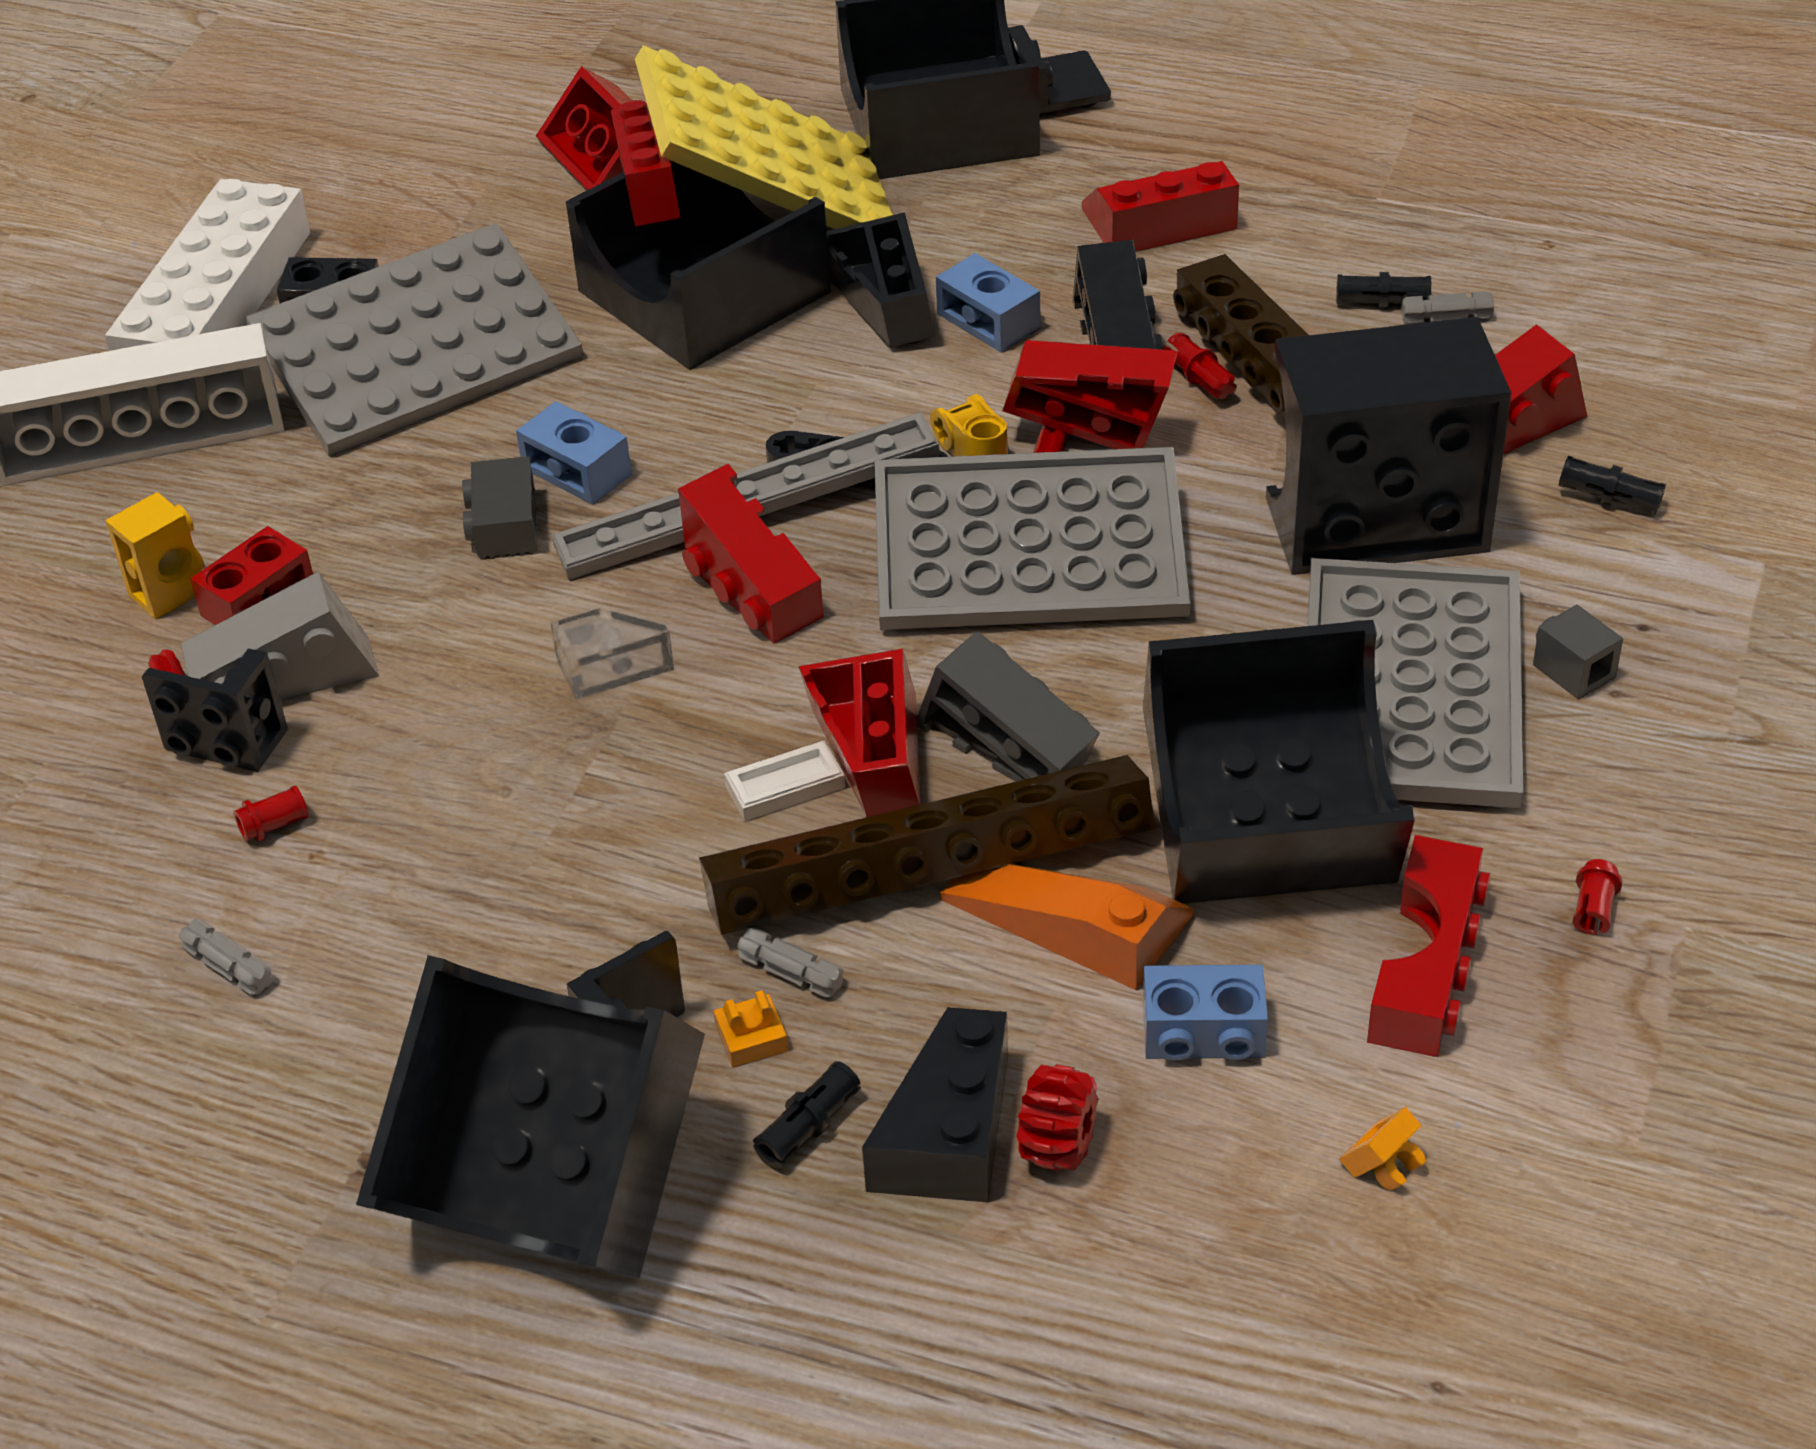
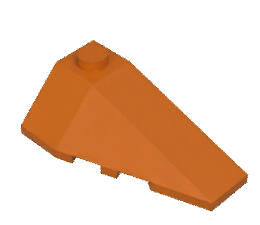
[940,864,1194,990]

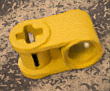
[930,394,1008,457]

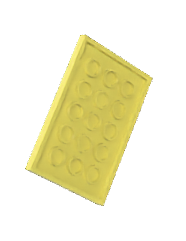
[635,45,893,229]

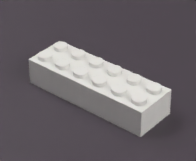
[105,179,311,351]
[0,323,285,486]

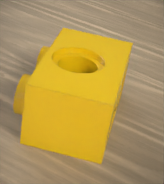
[105,492,205,620]

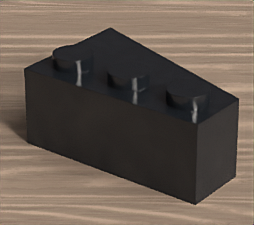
[827,212,935,347]
[1072,240,1164,350]
[862,1007,1008,1202]

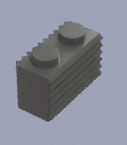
[462,456,537,560]

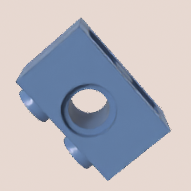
[936,253,1040,352]
[516,401,632,505]

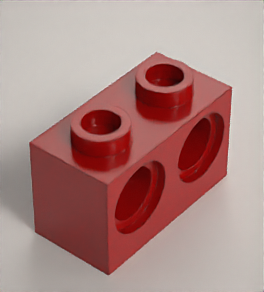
[190,526,313,625]

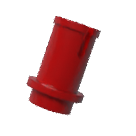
[233,786,309,842]
[1572,859,1623,935]

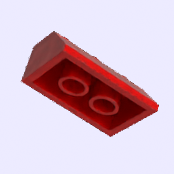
[536,66,633,190]
[1082,161,1239,252]

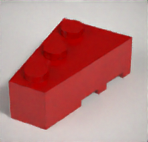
[1495,324,1588,454]
[1002,340,1178,449]
[678,463,824,644]
[798,648,921,817]

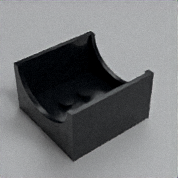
[835,0,1040,179]
[566,160,831,370]
[1266,317,1512,575]
[1143,620,1415,904]
[356,955,705,1278]

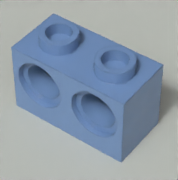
[1143,964,1268,1061]

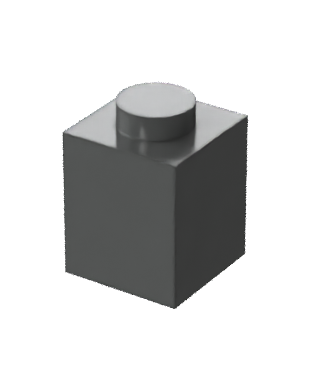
[1533,604,1623,700]

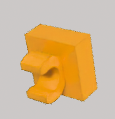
[713,990,788,1068]
[1339,1106,1426,1191]

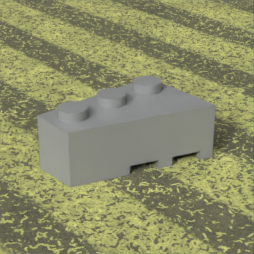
[181,572,379,700]

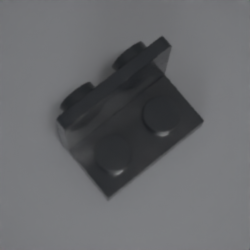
[1008,25,1111,114]
[142,648,288,772]
[566,931,685,1017]

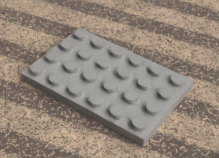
[246,223,582,457]
[875,447,1190,630]
[1307,558,1523,808]

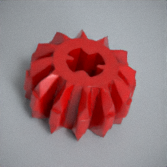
[1016,1064,1099,1171]

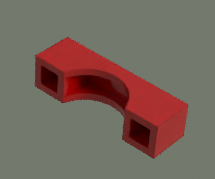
[611,100,681,226]
[1367,835,1491,1058]

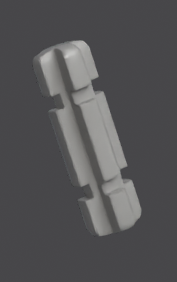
[1401,291,1494,324]
[179,919,274,995]
[737,927,844,998]

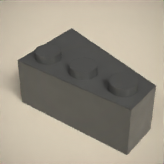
[917,631,1100,782]

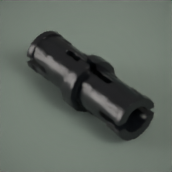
[1336,271,1432,309]
[1558,455,1666,515]
[753,1061,861,1169]

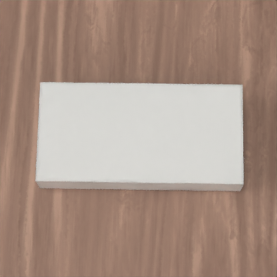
[724,740,846,822]

